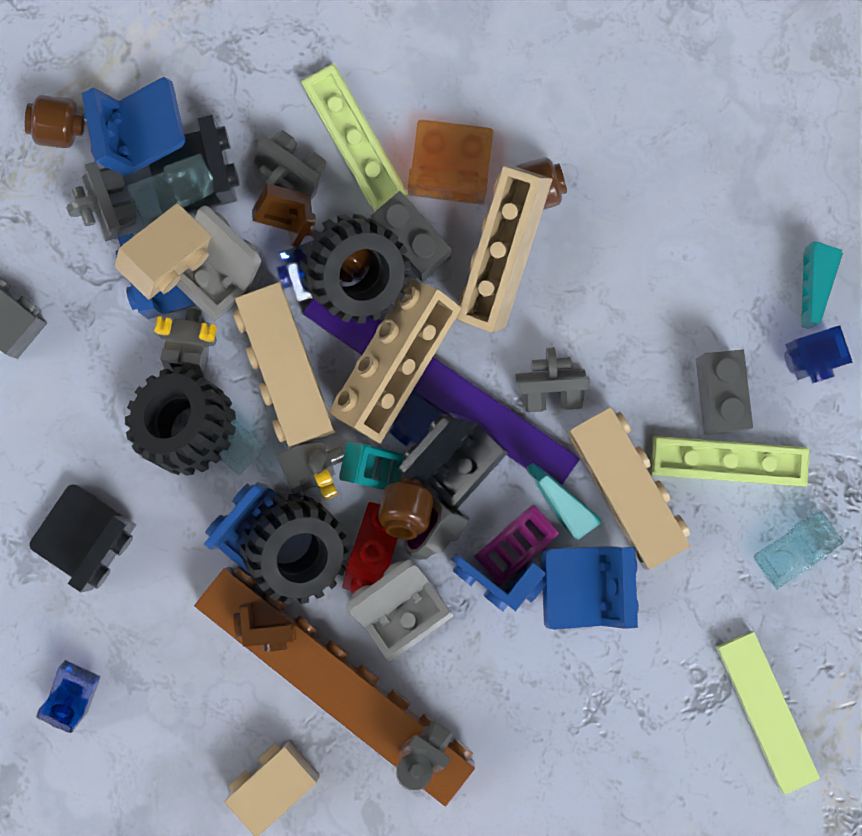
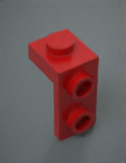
[342,502,398,594]

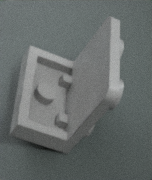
[176,206,261,322]
[346,559,454,662]

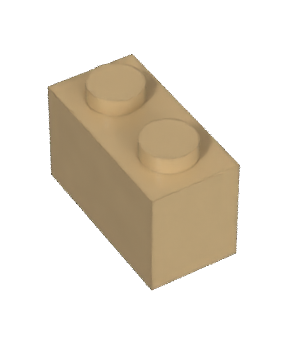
[114,203,212,300]
[224,740,320,836]

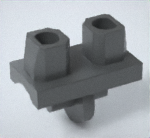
[254,130,326,200]
[66,162,137,242]
[515,347,590,413]
[396,721,454,791]

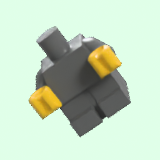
[154,308,217,377]
[276,442,344,500]

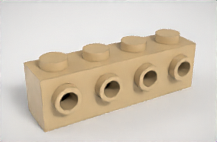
[456,166,553,333]
[328,278,462,444]
[232,282,336,448]
[566,407,691,570]

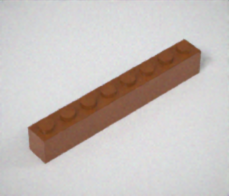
[194,566,476,807]

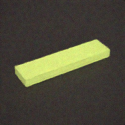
[301,63,408,212]
[650,436,809,487]
[716,631,820,795]

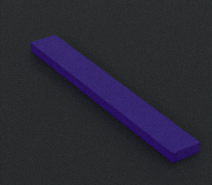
[303,299,580,485]

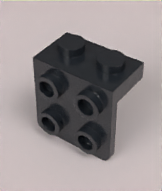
[149,115,240,214]
[397,413,509,509]
[29,484,137,593]

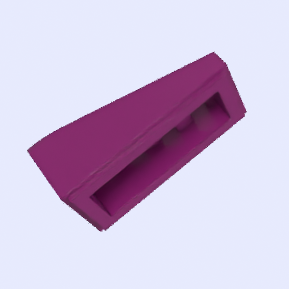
[474,504,559,586]

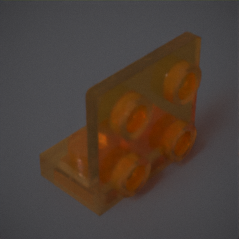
[408,120,493,205]

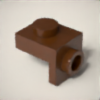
[252,183,316,248]
[234,602,296,652]

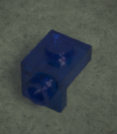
[36,660,101,733]

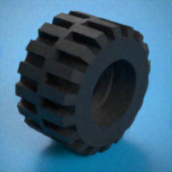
[300,214,411,323]
[125,367,236,476]
[240,494,350,604]

